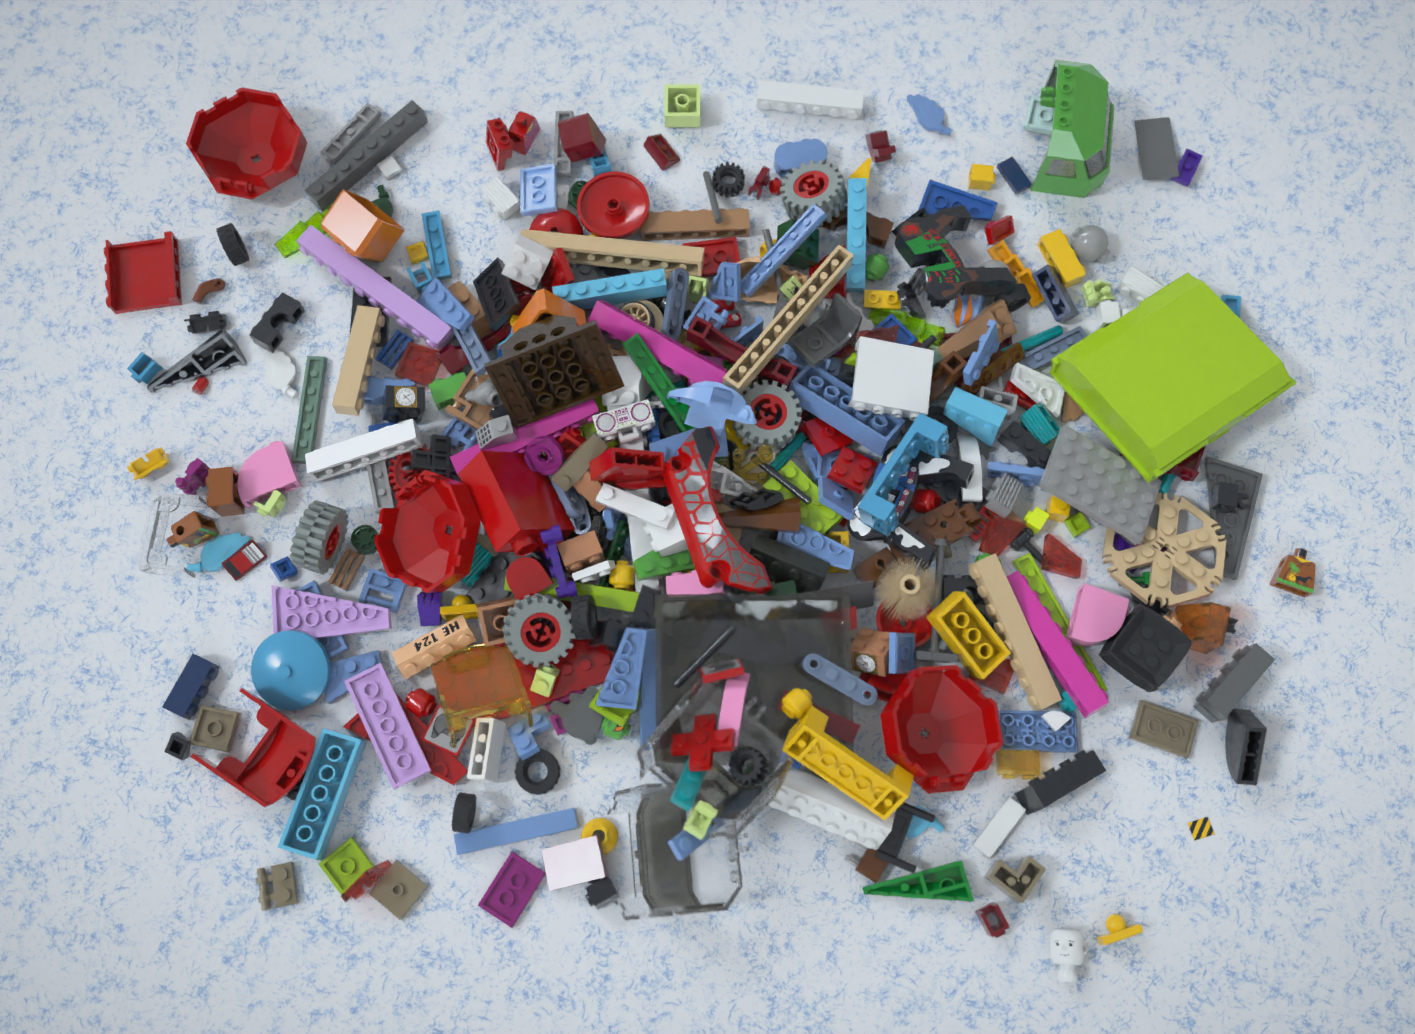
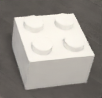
[501,234,553,290]

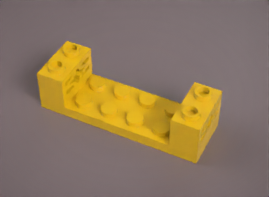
[782,705,914,820]

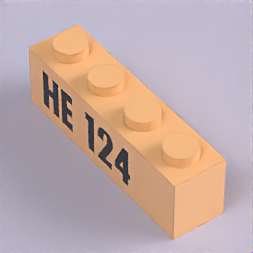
[392,614,476,679]

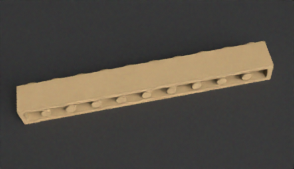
[521,229,704,276]
[722,245,854,395]

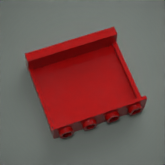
[103,231,182,314]

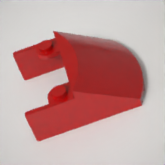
[191,688,316,807]

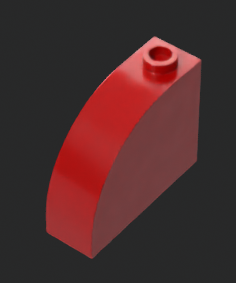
[589,447,665,483]

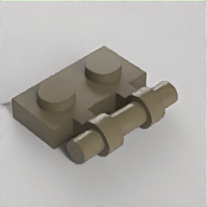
[256,862,299,911]

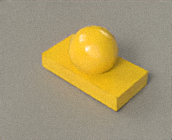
[440,594,479,622]
[1096,914,1143,945]

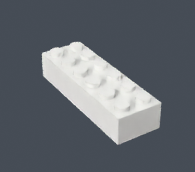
[763,762,896,850]

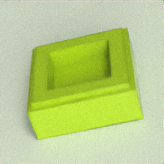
[1064,511,1091,538]

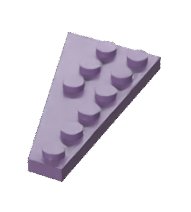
[271,585,392,639]

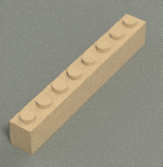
[968,553,1062,710]

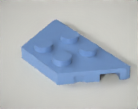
[801,443,874,487]

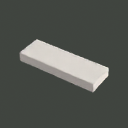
[973,797,1026,858]

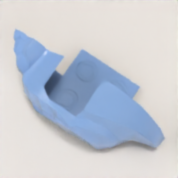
[667,380,756,436]

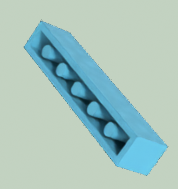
[847,178,867,292]
[552,268,667,310]

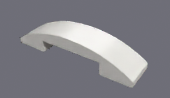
[956,435,982,502]

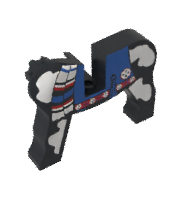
[847,444,974,572]

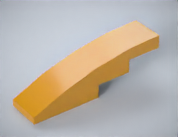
[986,240,1045,308]

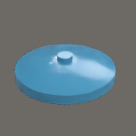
[251,630,331,710]

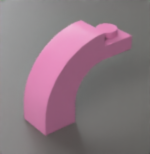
[718,673,750,747]

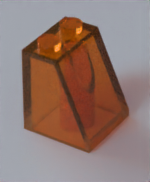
[1175,602,1231,654]

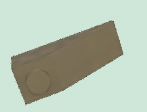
[551,433,608,492]

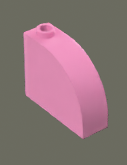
[237,441,302,508]
[1065,583,1130,647]

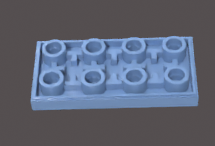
[997,710,1078,753]

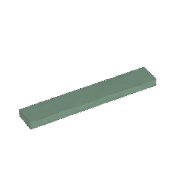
[292,356,327,464]

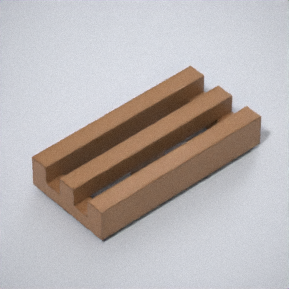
[328,548,365,591]

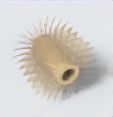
[874,556,940,623]

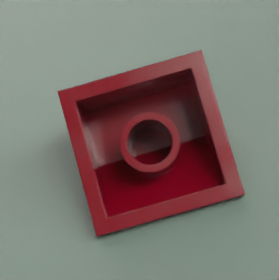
[558,113,606,163]

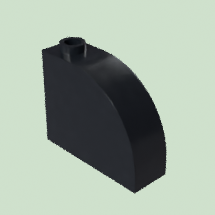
[1225,709,1267,785]

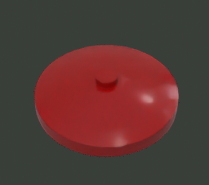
[577,171,650,239]

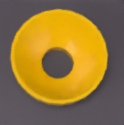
[581,818,618,855]

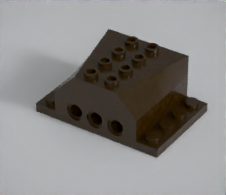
[484,315,624,429]

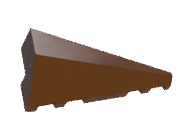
[719,497,801,534]

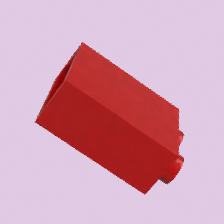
[458,450,575,557]

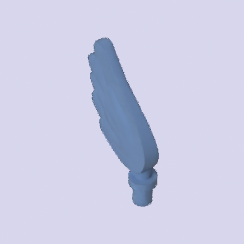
[907,94,952,136]

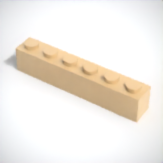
[332,305,385,416]

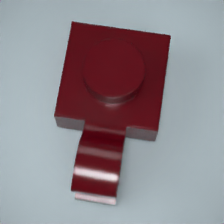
[748,166,771,200]

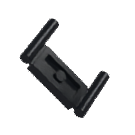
[875,802,935,874]

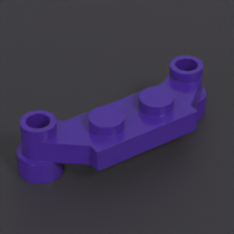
[540,525,578,599]

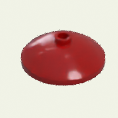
[529,208,583,235]
[876,596,933,648]

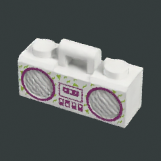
[592,399,655,444]

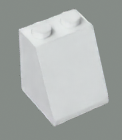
[602,356,651,406]
[642,504,689,557]

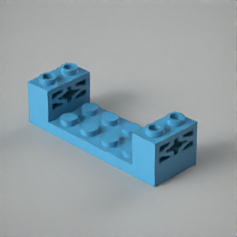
[857,413,950,536]

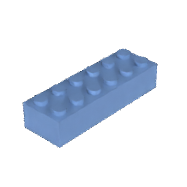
[788,364,905,456]

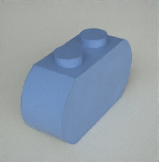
[774,138,828,179]

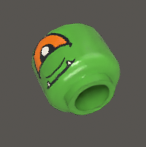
[600,717,631,740]

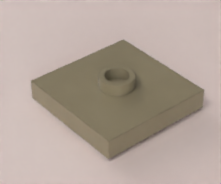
[190,705,241,753]
[369,860,428,920]

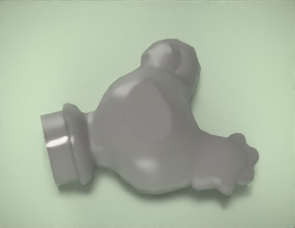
[465,377,503,407]

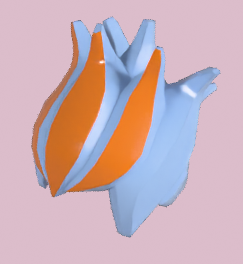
[951,294,985,328]

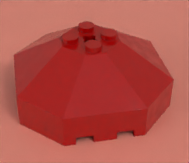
[186,87,307,200]
[374,470,481,593]
[880,665,1004,794]

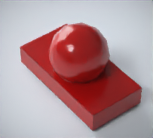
[984,215,1015,245]

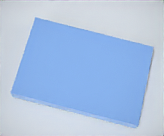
[520,164,557,217]

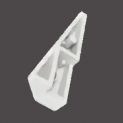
[711,461,758,497]

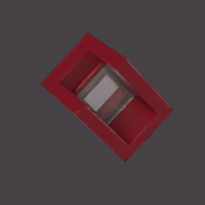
[974,902,1010,938]

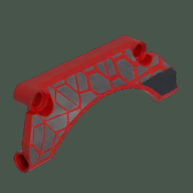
[661,426,773,594]

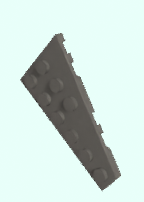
[1205,456,1263,580]

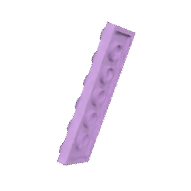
[344,663,432,790]

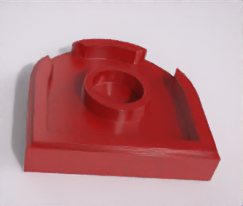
[506,557,554,601]

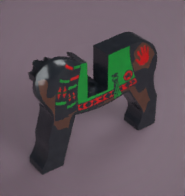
[895,205,1016,309]

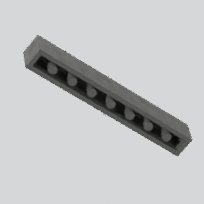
[305,100,428,212]

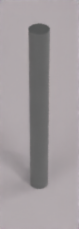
[703,171,722,224]
[762,229,787,298]

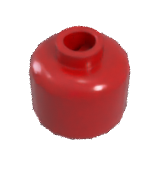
[913,489,941,514]
[406,688,437,718]

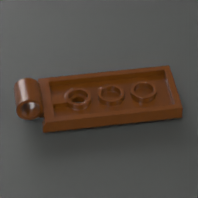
[888,498,982,569]

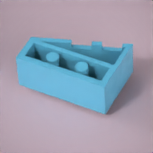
[943,387,1008,447]

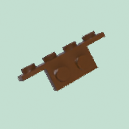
[961,342,1025,395]

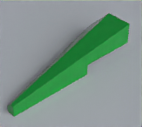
[862,860,974,902]

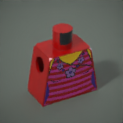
[508,111,540,156]

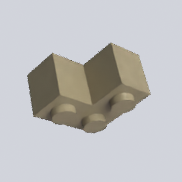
[984,856,1046,903]

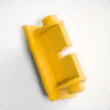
[863,290,901,310]
[127,447,169,481]

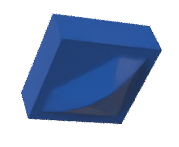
[270,556,298,582]

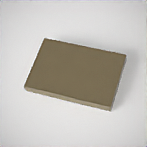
[1129,700,1199,759]

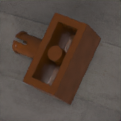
[853,547,900,589]

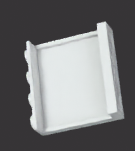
[848,336,934,421]

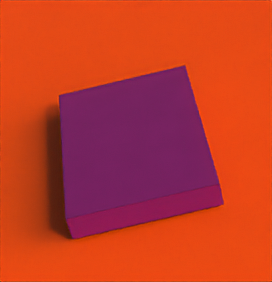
[477,851,546,928]

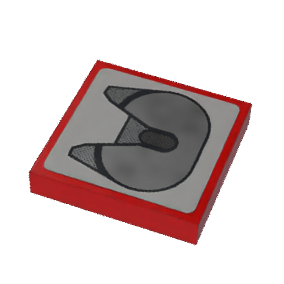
[699,658,745,684]
[421,703,476,757]

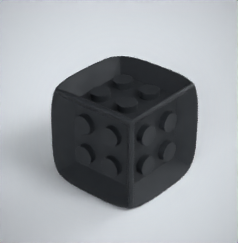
[1098,605,1193,692]

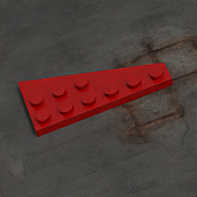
[343,693,468,786]

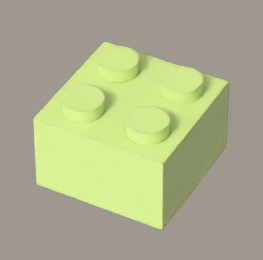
[664,84,700,127]

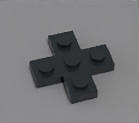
[410,434,458,478]

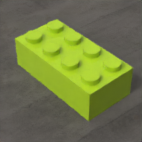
[763,460,844,536]

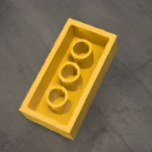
[926,591,1011,679]

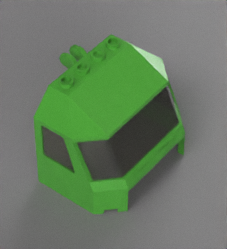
[1031,60,1114,198]

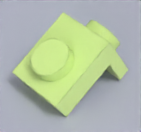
[253,490,287,517]
[530,663,560,697]
[683,800,718,840]

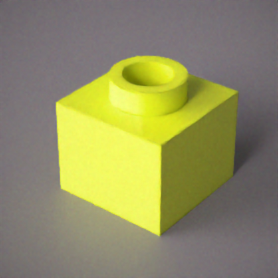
[1023,507,1049,535]

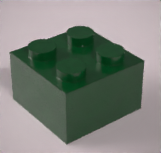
[777,218,819,270]

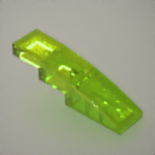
[275,201,335,258]
[867,308,945,347]

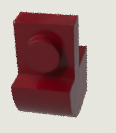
[865,130,896,163]

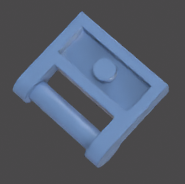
[359,568,407,613]

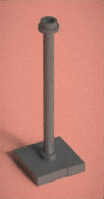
[915,538,958,663]

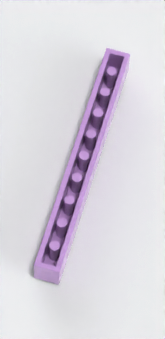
[296,225,455,350]

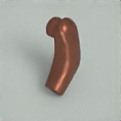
[192,278,225,304]

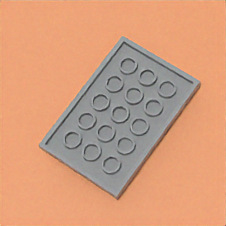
[1038,424,1162,544]

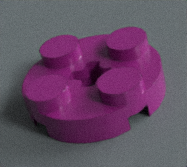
[524,436,565,475]

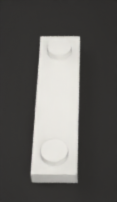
[595,483,675,530]

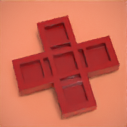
[671,714,736,772]

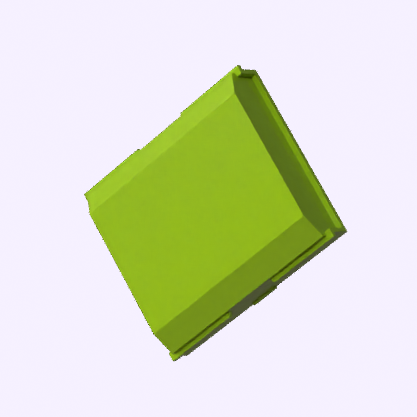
[1049,272,1297,483]

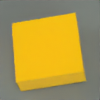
[406,241,429,265]

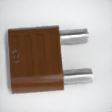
[844,841,888,883]

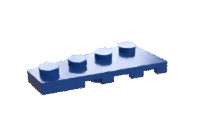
[918,180,998,221]

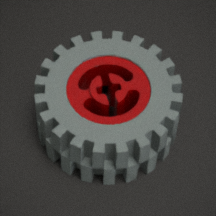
[780,160,847,226]
[732,380,802,453]
[290,500,349,575]
[503,593,575,667]

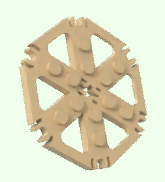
[1102,492,1226,609]

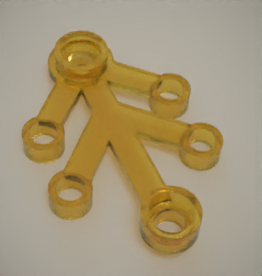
[718,445,774,495]

